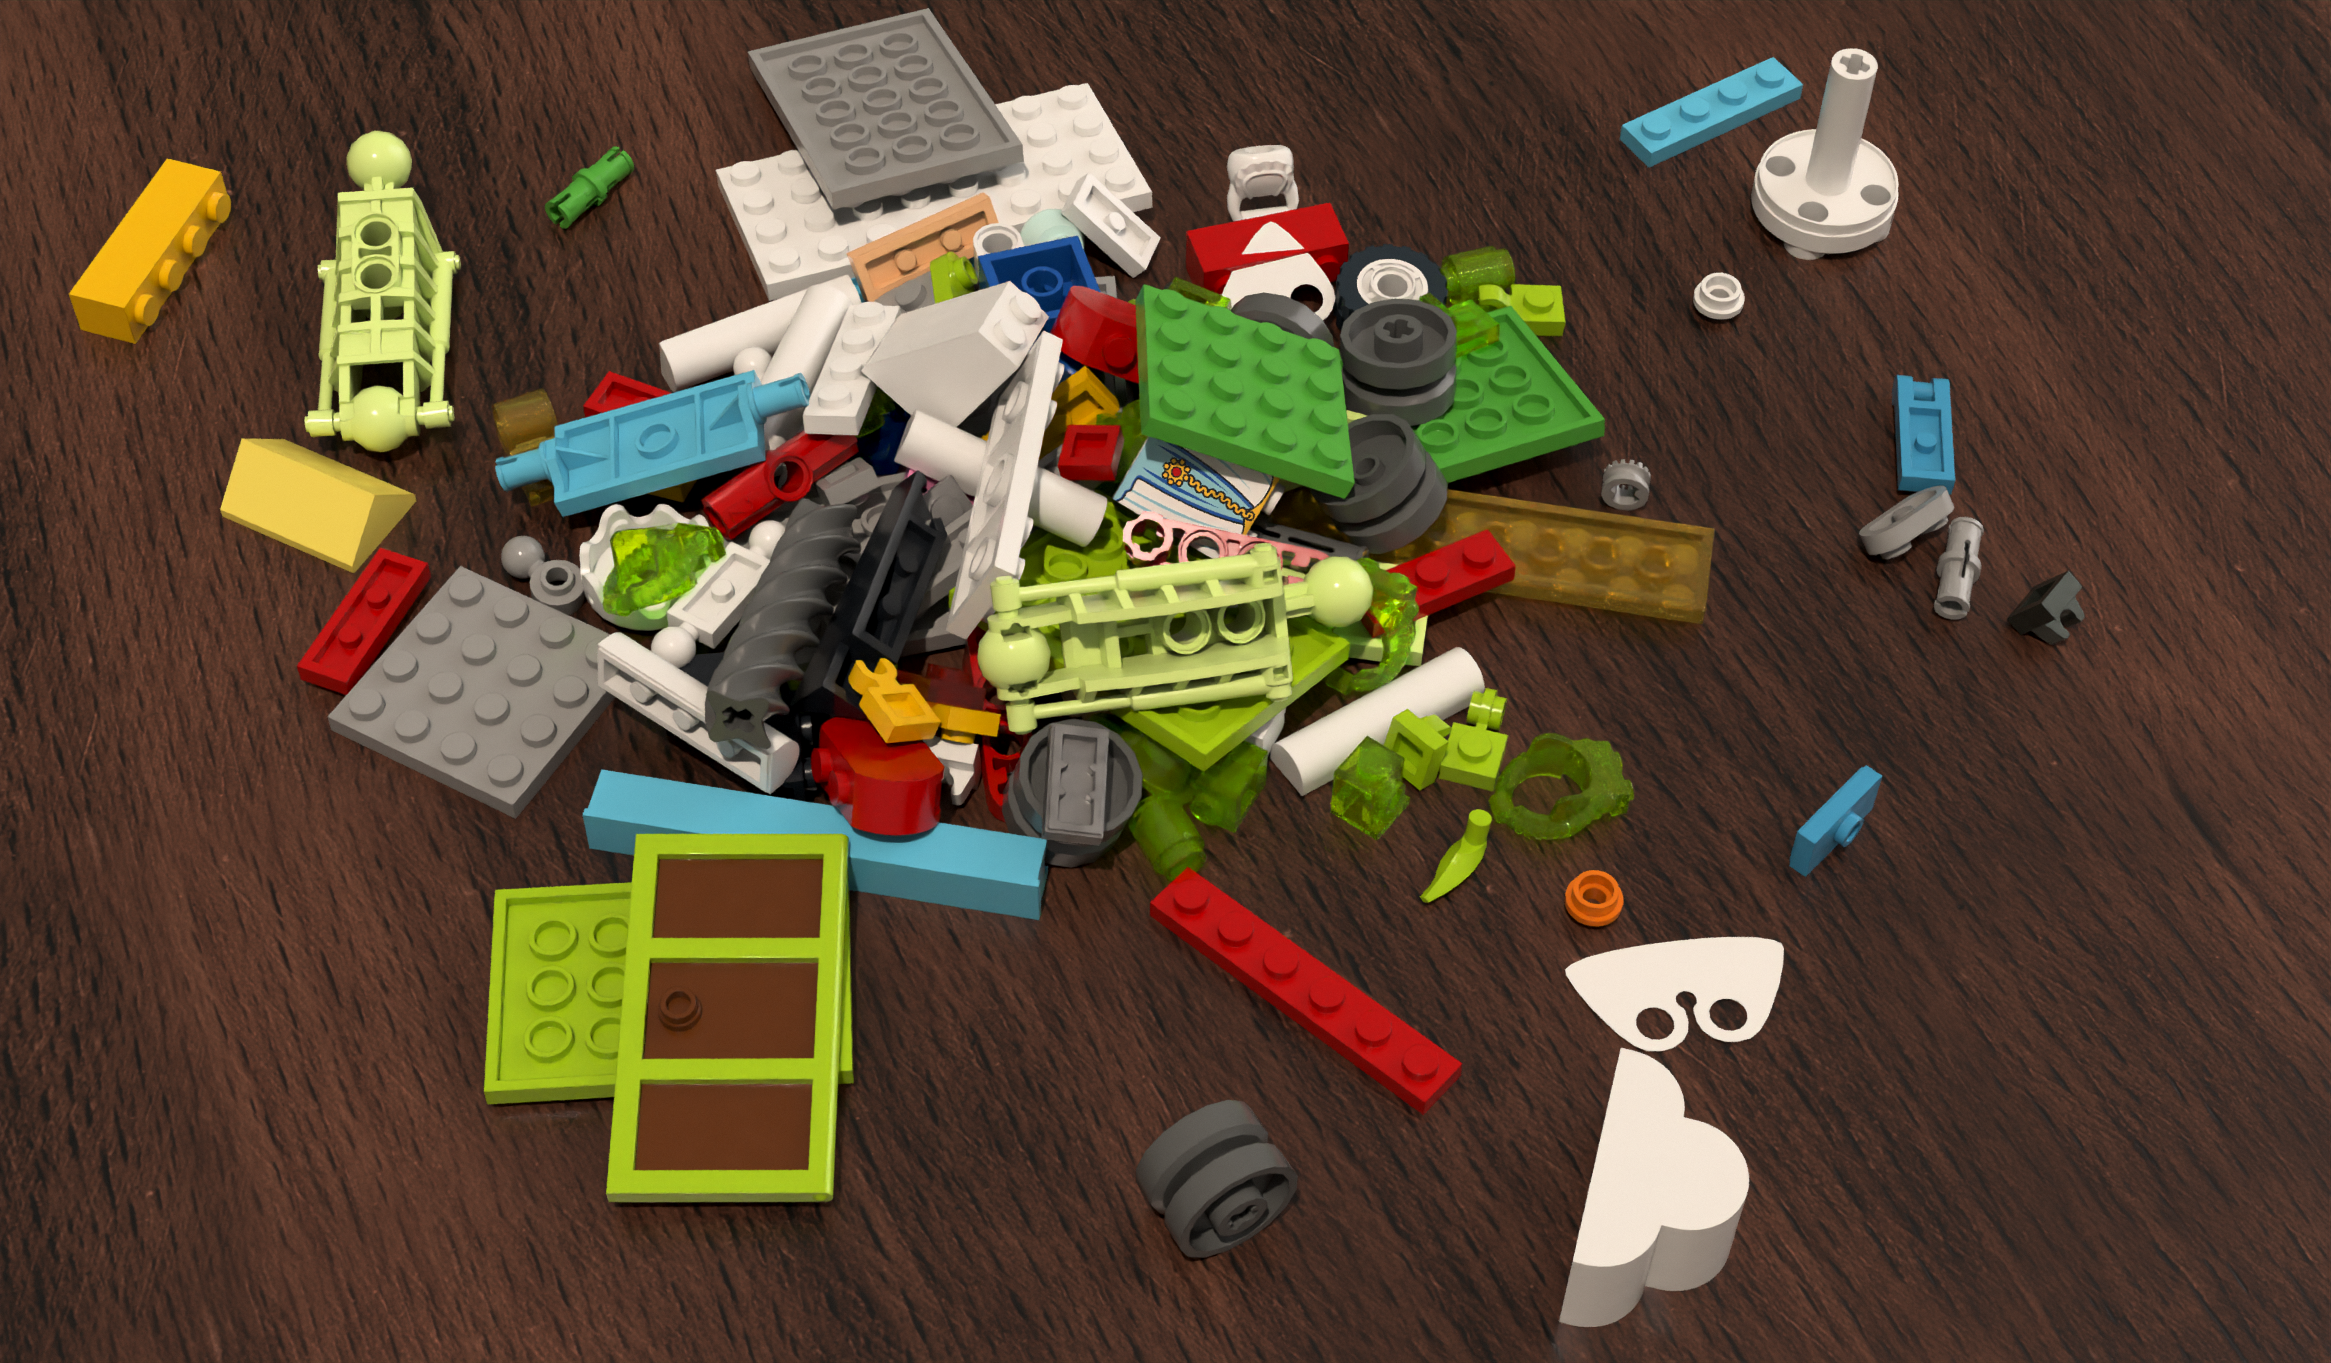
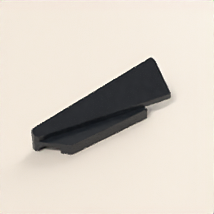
[790,470,947,720]

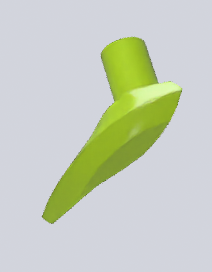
[1420,809,1492,903]

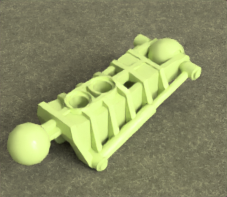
[305,130,461,452]
[977,543,1374,735]

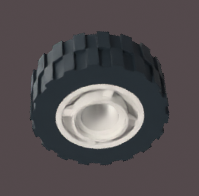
[1333,244,1448,330]

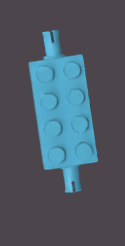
[495,370,810,517]

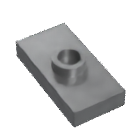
[1041,723,1109,846]

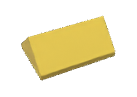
[220,438,416,573]

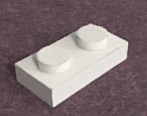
[1061,172,1161,278]

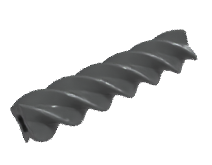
[705,498,862,749]

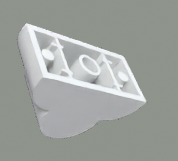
[1559,1048,1749,1327]

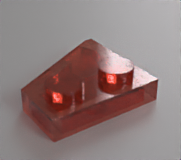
[895,663,987,711]

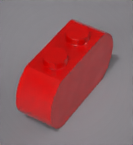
[1050,286,1139,384]
[811,716,945,835]

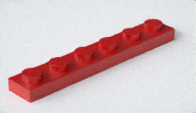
[1150,867,1462,1115]

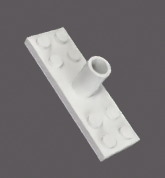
[946,331,1107,639]

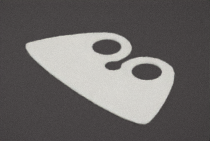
[1217,222,1335,320]
[1565,937,1784,1051]

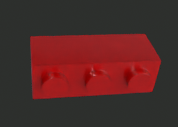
[1186,202,1349,306]

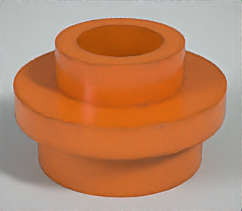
[1564,870,1624,927]

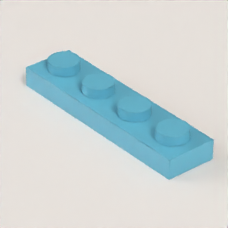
[1620,57,1803,168]

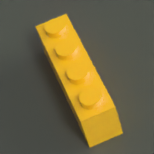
[69,159,231,344]

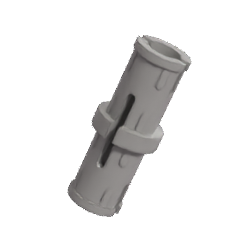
[1934,517,1984,620]

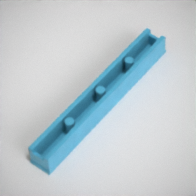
[583,769,1048,920]

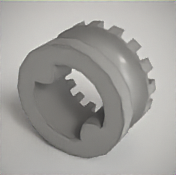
[1601,459,1651,511]

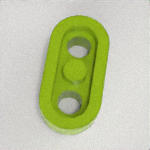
[930,251,978,304]

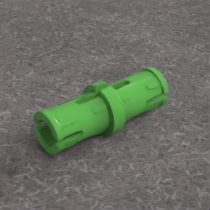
[545,146,634,229]

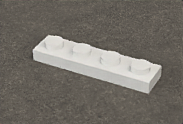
[803,302,901,435]

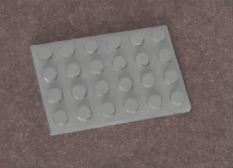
[748,8,1024,210]

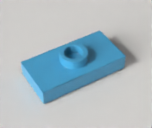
[1789,765,1882,877]

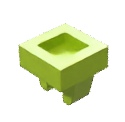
[1379,709,1452,791]

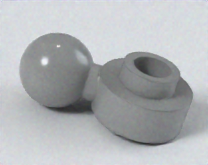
[501,536,586,615]

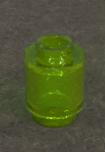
[1440,246,1515,305]
[1128,794,1207,882]

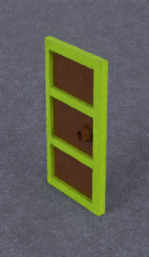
[606,834,849,1202]

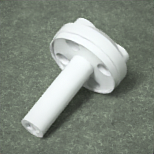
[1751,49,1899,260]

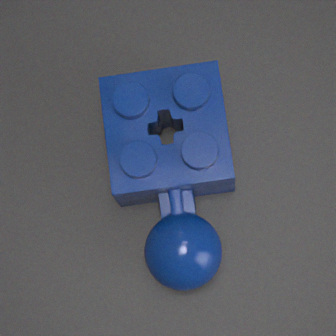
[978,236,1105,385]

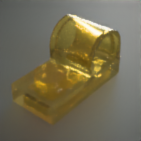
[491,388,558,507]

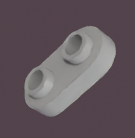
[1859,486,1954,559]

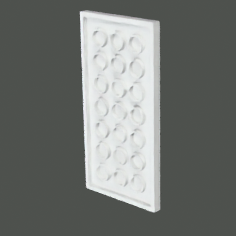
[716,83,1153,301]

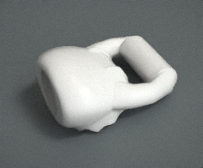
[1227,145,1299,222]

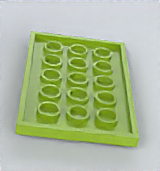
[949,489,1350,772]
[484,871,854,1105]

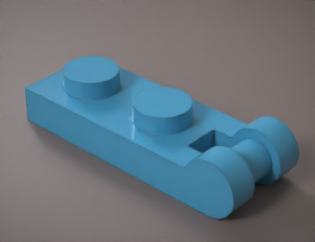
[1892,375,1955,494]

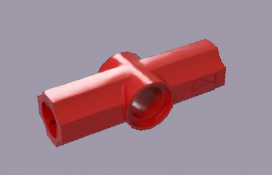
[701,430,859,540]

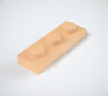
[846,192,999,302]

